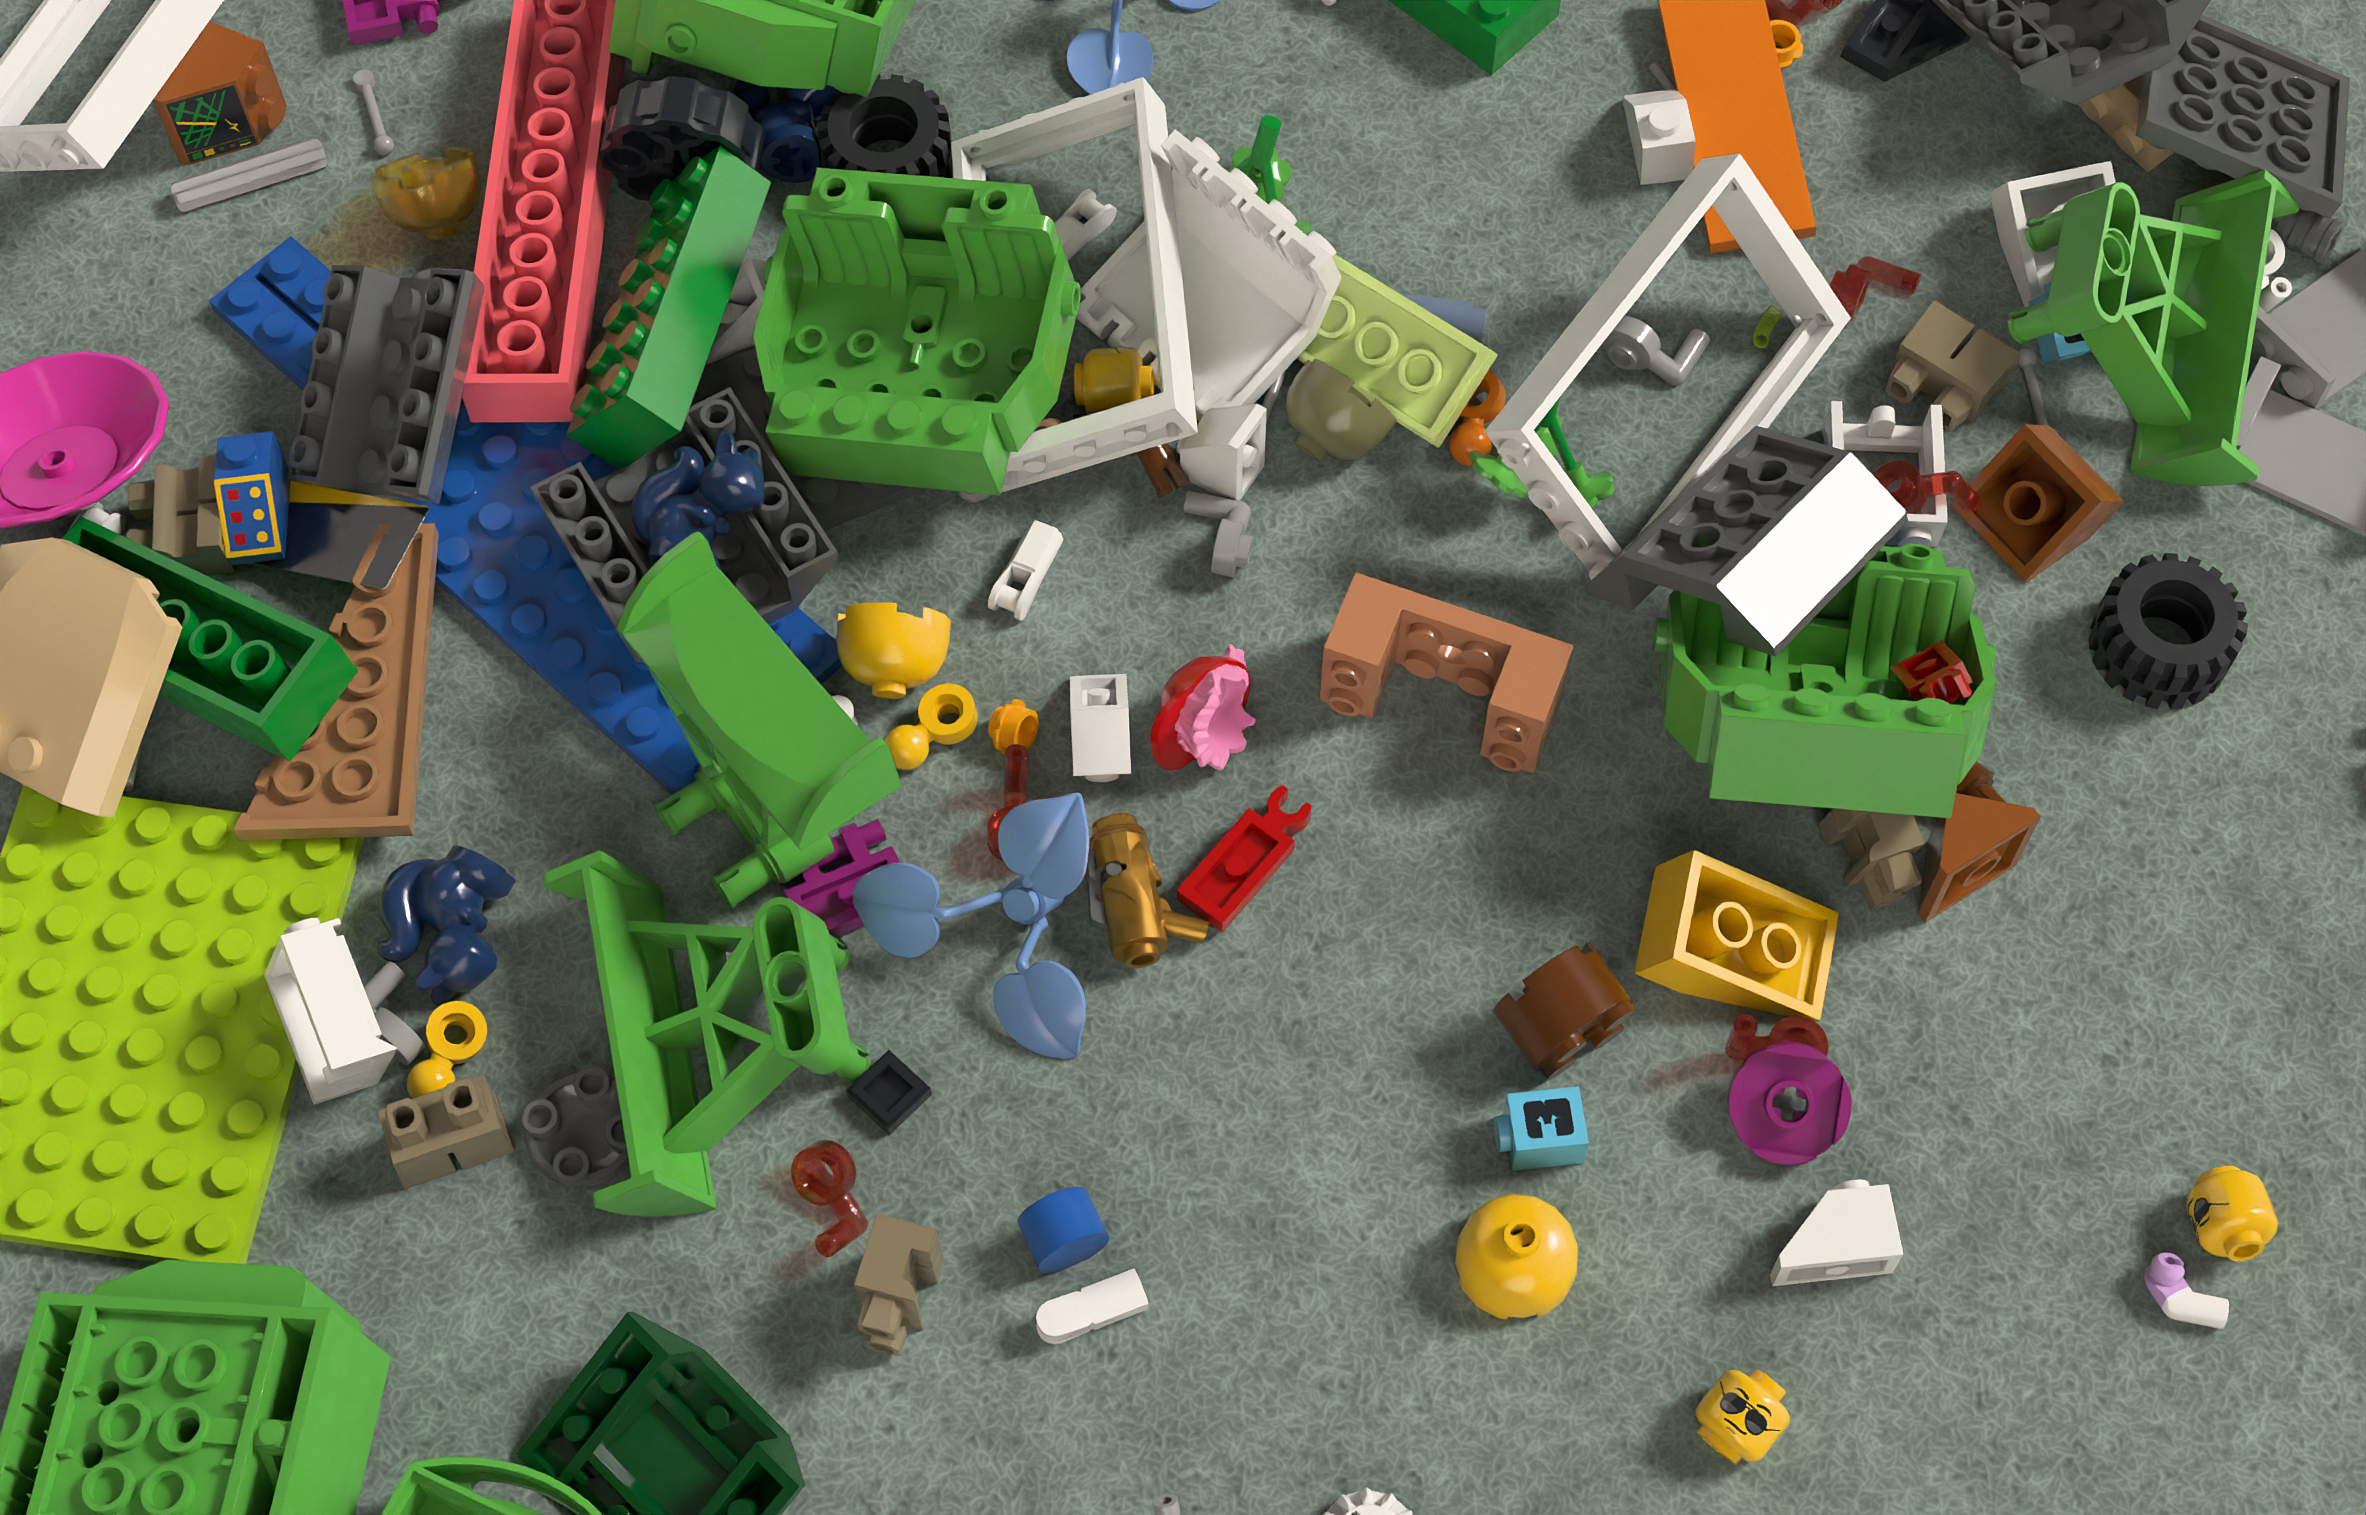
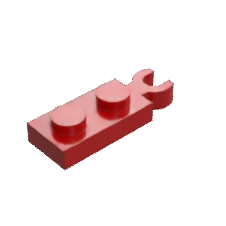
[1890,640,1973,704]
[1177,785,1312,933]

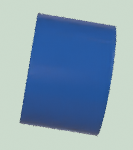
[1017,1187,1109,1273]

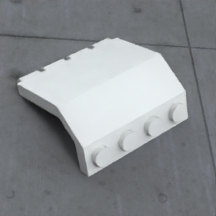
[1076,129,1342,422]

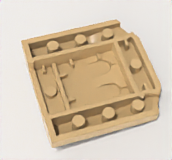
[0,537,182,817]

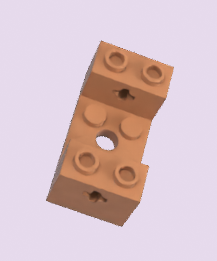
[1320,572,1574,773]

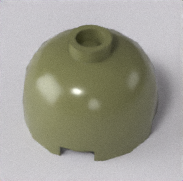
[1285,359,1397,462]

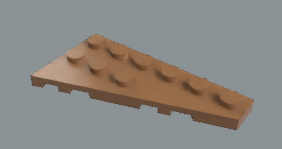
[233,523,439,840]

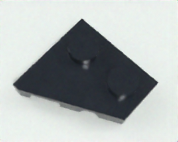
[1840,0,1972,82]

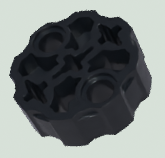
[600,76,764,201]

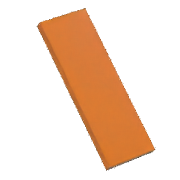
[1657,0,1816,254]

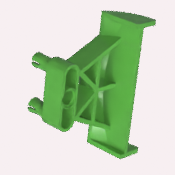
[2008,169,2300,486]
[617,532,902,909]
[542,850,871,1217]

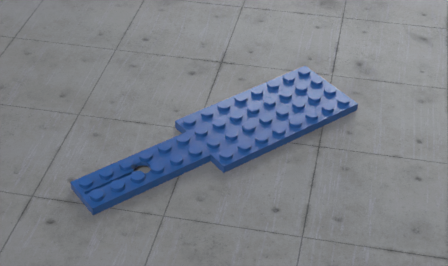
[209,236,842,795]

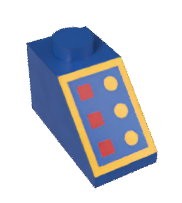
[214,431,291,565]

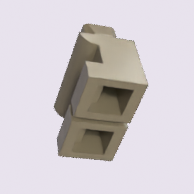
[1885,300,2021,432]
[126,455,236,575]
[1818,809,1925,911]
[377,1075,515,1190]
[854,1213,945,1356]

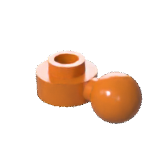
[1448,369,1506,466]

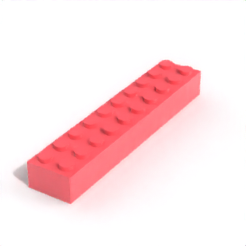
[462,0,626,422]

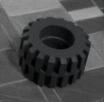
[817,74,953,178]
[2088,553,2248,710]

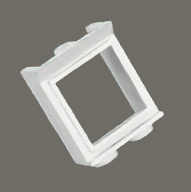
[1821,401,1948,547]
[264,918,398,1105]

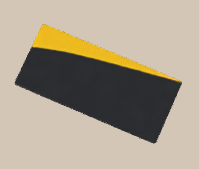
[253,481,429,589]

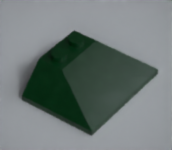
[516,1311,805,1515]

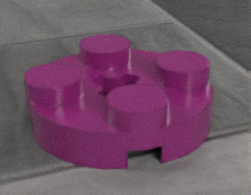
[1727,1042,1852,1165]

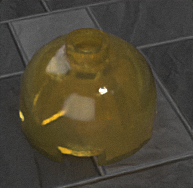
[371,147,482,240]

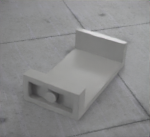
[2250,240,2366,409]
[2236,356,2366,536]

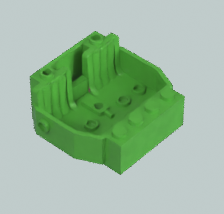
[609,0,916,97]
[753,168,1081,496]
[1653,544,1996,818]
[0,1260,391,1515]

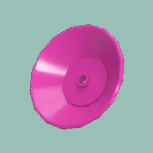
[0,351,170,529]

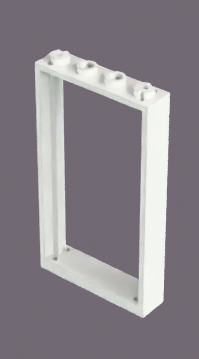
[0,0,224,172]
[951,77,1198,492]
[1484,153,1851,580]

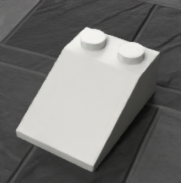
[1990,161,2116,307]

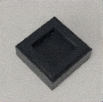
[846,1050,932,1135]

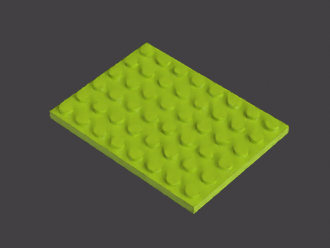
[0,785,365,1264]

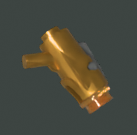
[1086,813,1209,968]

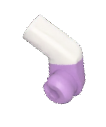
[2144,1253,2229,1329]

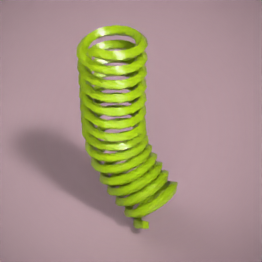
[1753,305,1781,348]

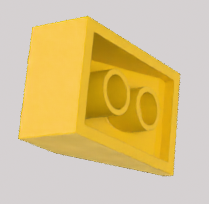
[1634,850,1839,1022]

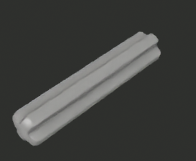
[171,138,328,212]

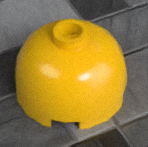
[836,602,951,699]
[1455,1193,1578,1319]

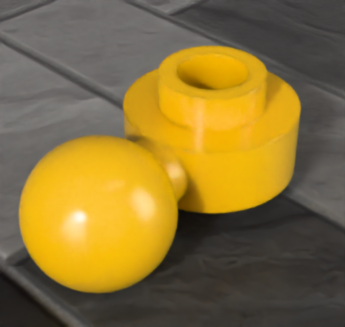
[884,683,978,770]
[407,1001,487,1098]

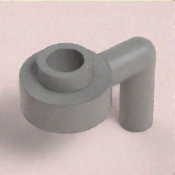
[1603,316,1710,386]
[1184,491,1254,578]
[364,961,425,1066]

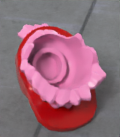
[1150,644,1256,771]

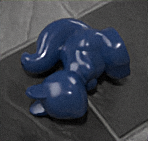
[733,79,838,183]
[631,430,765,570]
[377,845,516,1005]

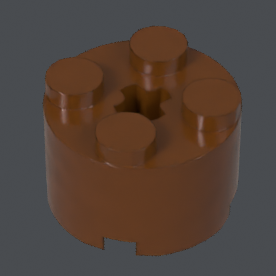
[1493,942,1635,1080]

